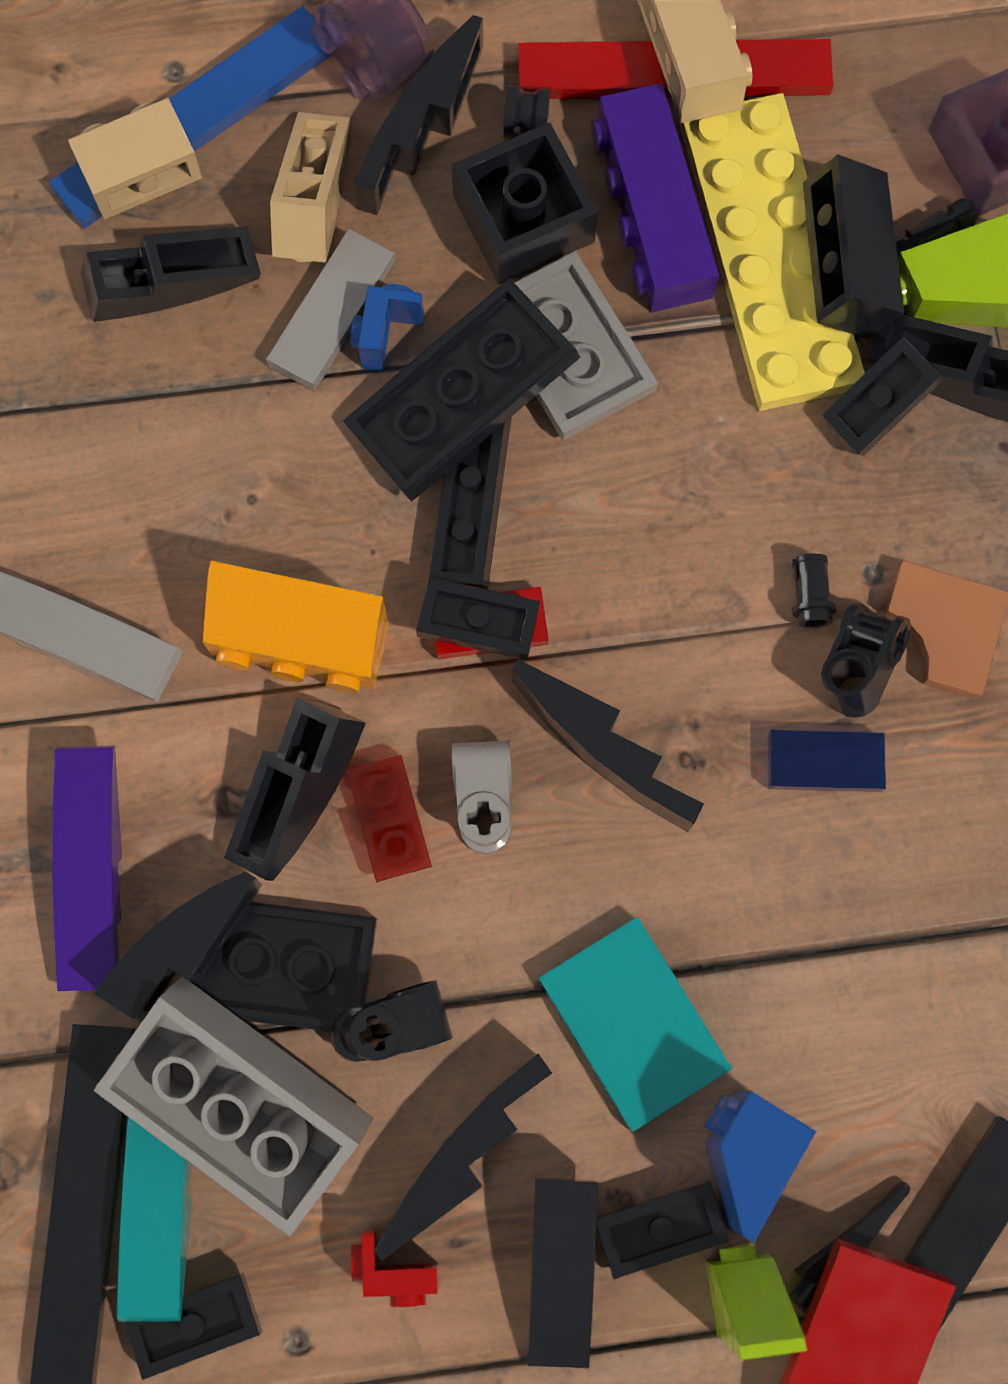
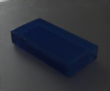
[768,730,886,792]

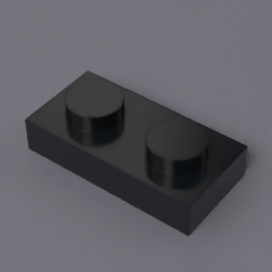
[822,336,945,456]
[416,577,540,661]
[596,1181,729,1279]
[124,1273,263,1380]

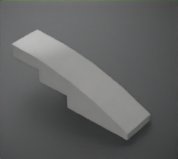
[0,571,183,702]

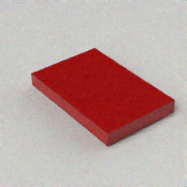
[780,1238,956,1384]

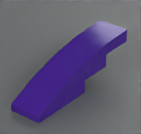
[52,745,122,991]

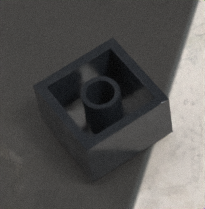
[452,122,598,285]

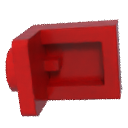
[351,1229,439,1307]

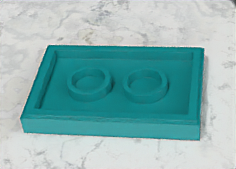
[538,917,732,1132]

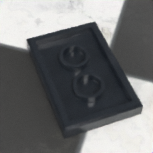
[191,902,378,1036]

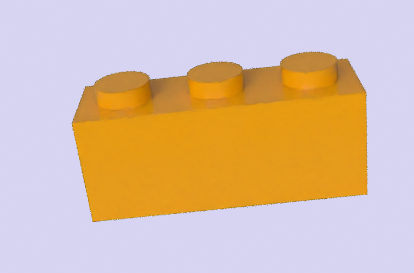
[203,561,389,694]

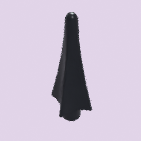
[788,1181,911,1313]

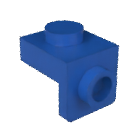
[351,284,424,371]

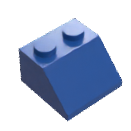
[704,1091,816,1243]

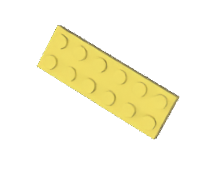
[679,93,865,411]

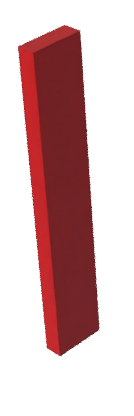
[518,39,834,99]

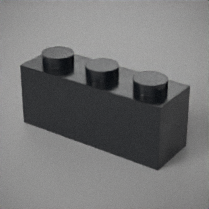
[803,154,904,339]

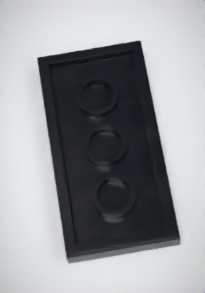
[343,278,581,502]

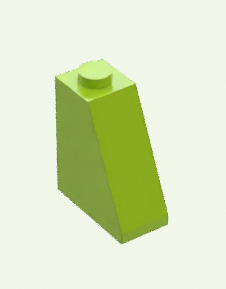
[898,213,1008,328]

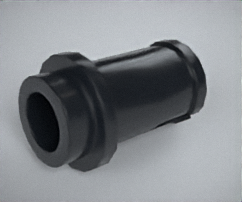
[792,554,837,628]

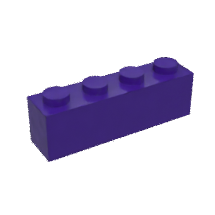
[591,83,719,313]

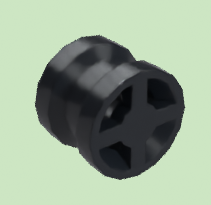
[503,83,551,139]

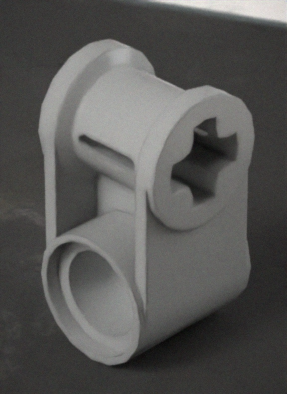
[452,740,512,854]

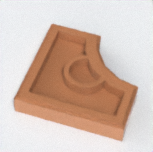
[884,560,1008,701]

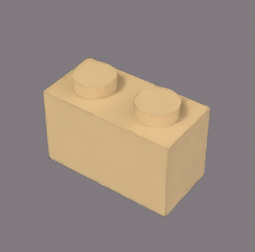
[68,98,202,220]

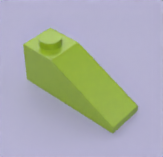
[705,1243,807,1360]

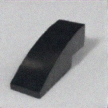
[81,226,261,322]
[868,315,1008,422]
[224,698,366,881]
[94,872,262,1022]
[528,1178,598,1368]

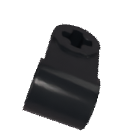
[821,602,911,718]
[331,980,453,1062]

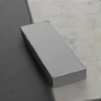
[266,229,396,391]

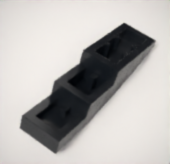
[354,15,483,215]
[511,659,704,832]
[375,1053,552,1262]

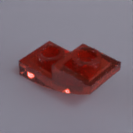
[346,754,432,882]

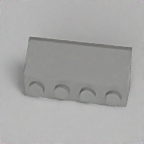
[93,976,373,1237]

